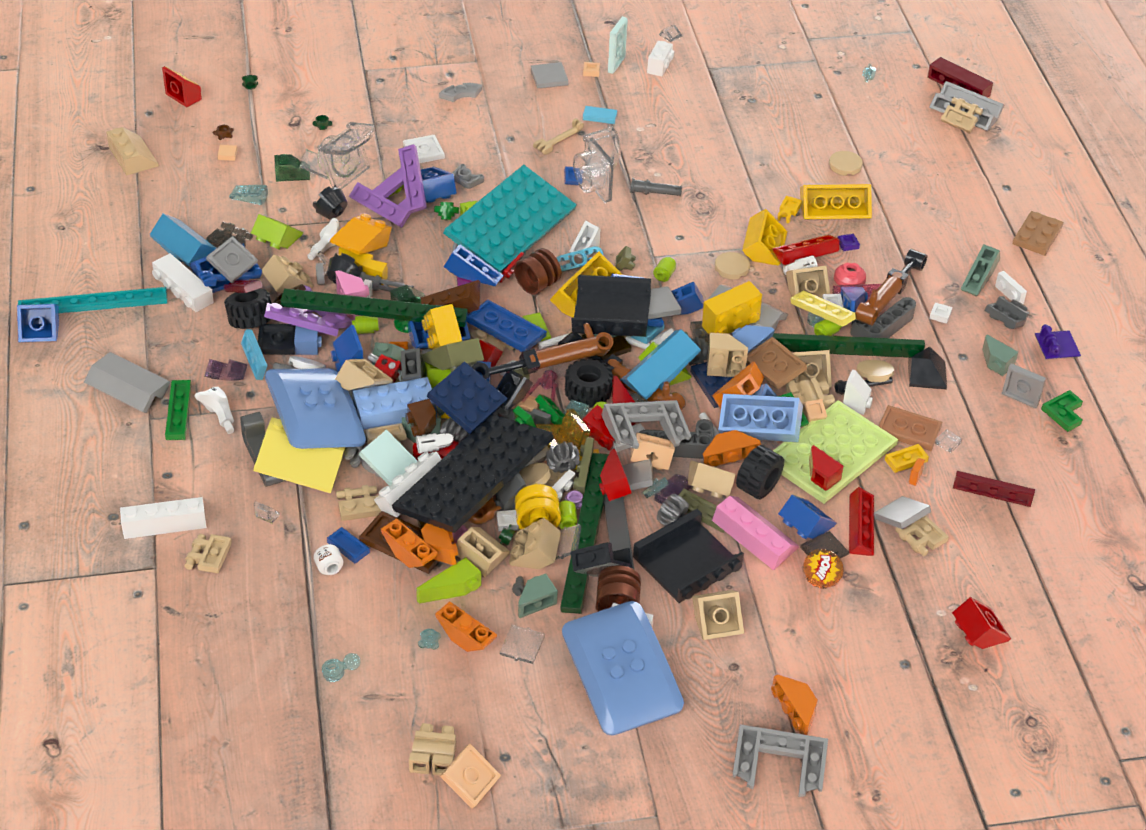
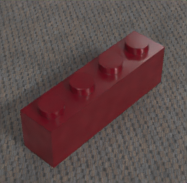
[927,57,993,98]

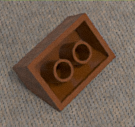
[421,280,480,313]

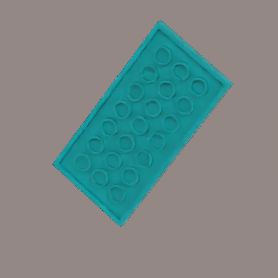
[443,164,577,273]

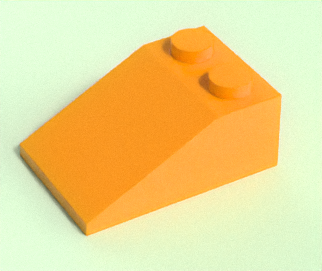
[330,214,392,255]

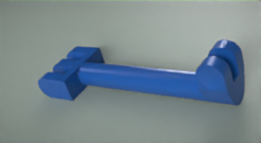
[198,264,262,287]

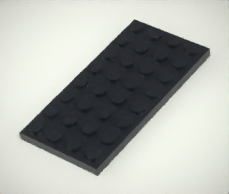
[392,414,554,533]

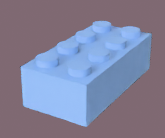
[352,377,437,430]
[718,394,803,442]

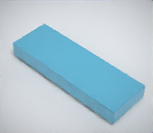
[241,329,267,380]

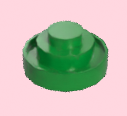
[434,202,460,220]

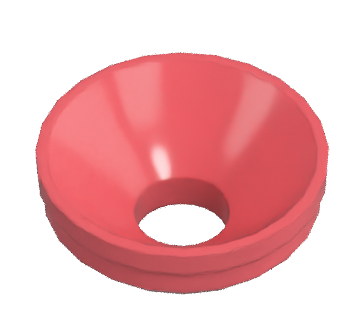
[834,262,866,287]

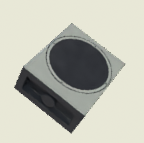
[571,542,633,577]

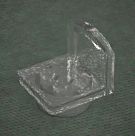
[317,122,376,189]
[573,127,621,203]

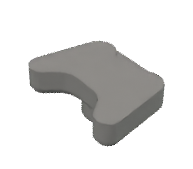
[452,164,484,189]

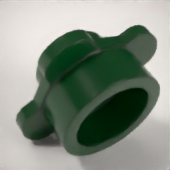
[242,75,258,90]
[312,115,332,130]
[498,524,515,545]

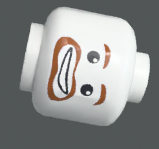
[314,544,344,575]

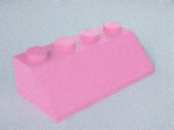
[712,496,799,571]

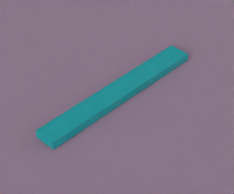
[18,287,168,314]

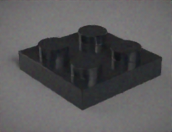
[258,324,296,355]

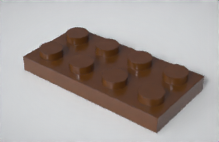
[359,511,439,574]

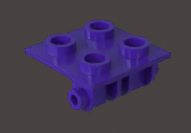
[1035,324,1081,359]

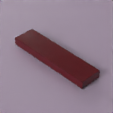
[223,280,263,293]
[953,470,1035,507]

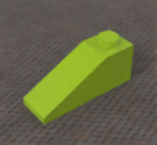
[416,557,481,604]

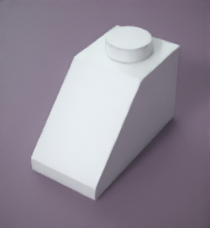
[843,370,873,415]

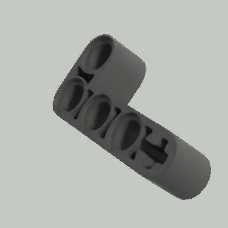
[850,297,916,338]
[240,412,285,487]
[639,419,713,459]

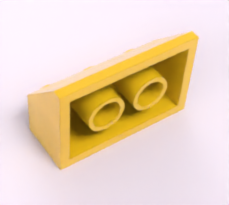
[742,209,787,266]

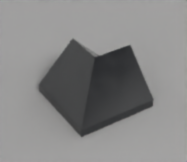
[908,347,947,390]
[496,370,533,411]

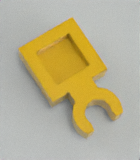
[778,195,802,223]

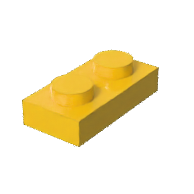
[885,444,929,473]

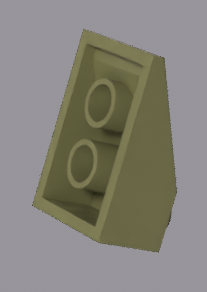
[422,338,484,372]

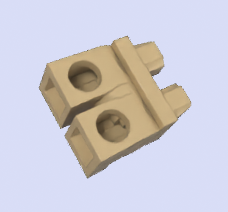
[785,377,835,417]
[409,723,456,775]

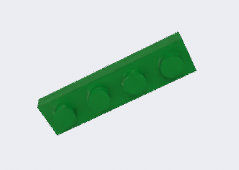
[165,380,192,440]

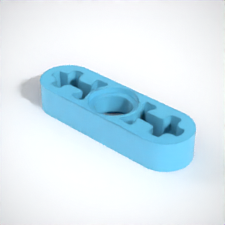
[556,246,603,271]

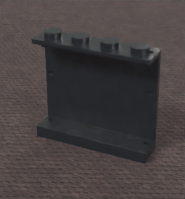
[571,275,651,337]
[633,509,744,603]

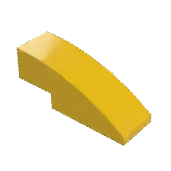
[338,247,388,285]

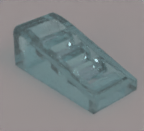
[229,185,268,205]

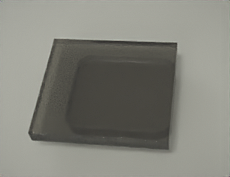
[800,531,849,561]

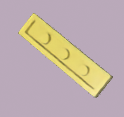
[791,290,856,327]

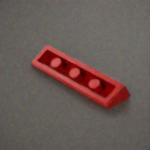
[773,235,839,265]
[849,487,874,556]

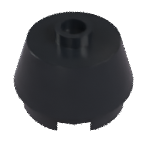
[313,185,348,220]
[327,253,363,284]

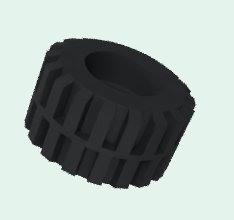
[224,288,272,329]
[565,358,613,408]
[736,445,784,500]

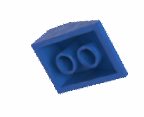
[421,166,457,203]

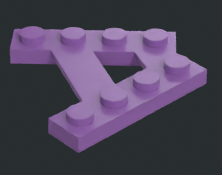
[349,144,427,228]
[264,285,352,337]

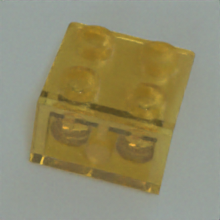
[535,409,590,450]

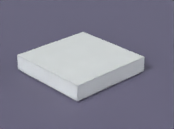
[403,134,445,164]

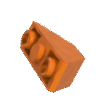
[712,362,764,409]
[703,430,761,467]
[381,518,438,568]
[421,523,458,565]
[435,601,497,652]
[771,674,818,735]

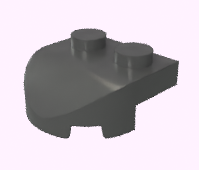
[984,296,1030,329]

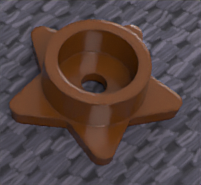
[212,124,234,140]

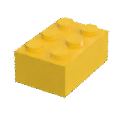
[702,281,762,335]
[422,304,462,350]

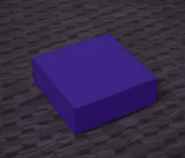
[837,233,860,251]

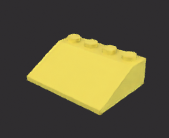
[253,417,346,493]

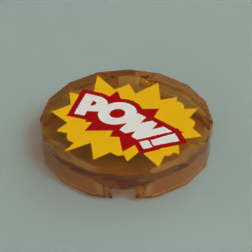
[802,549,844,589]

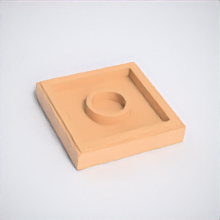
[440,744,501,809]

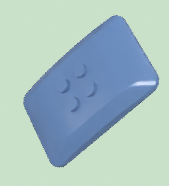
[265,368,366,449]
[562,601,684,736]

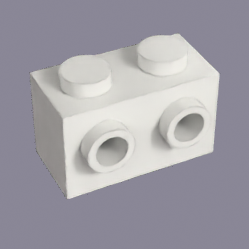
[647,41,674,77]

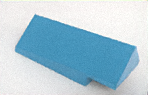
[150,213,217,267]
[621,329,701,400]

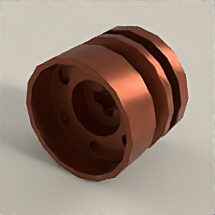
[514,248,562,295]
[596,565,641,612]

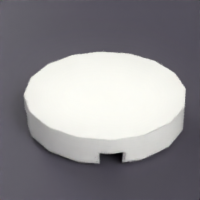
[288,356,326,369]

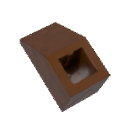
[405,399,436,437]

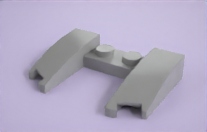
[601,400,691,449]
[732,724,828,797]

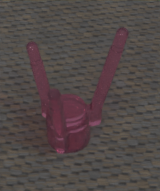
[521,370,558,402]

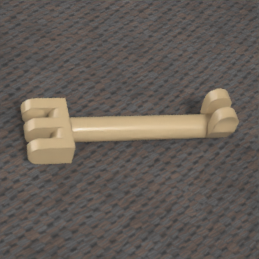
[533,118,584,155]

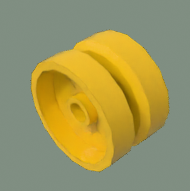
[514,484,561,530]

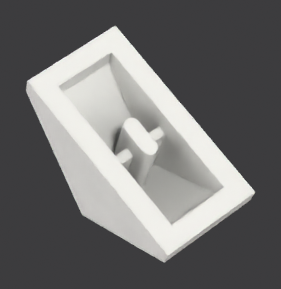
[569,220,601,258]

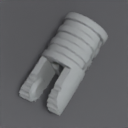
[344,445,364,468]

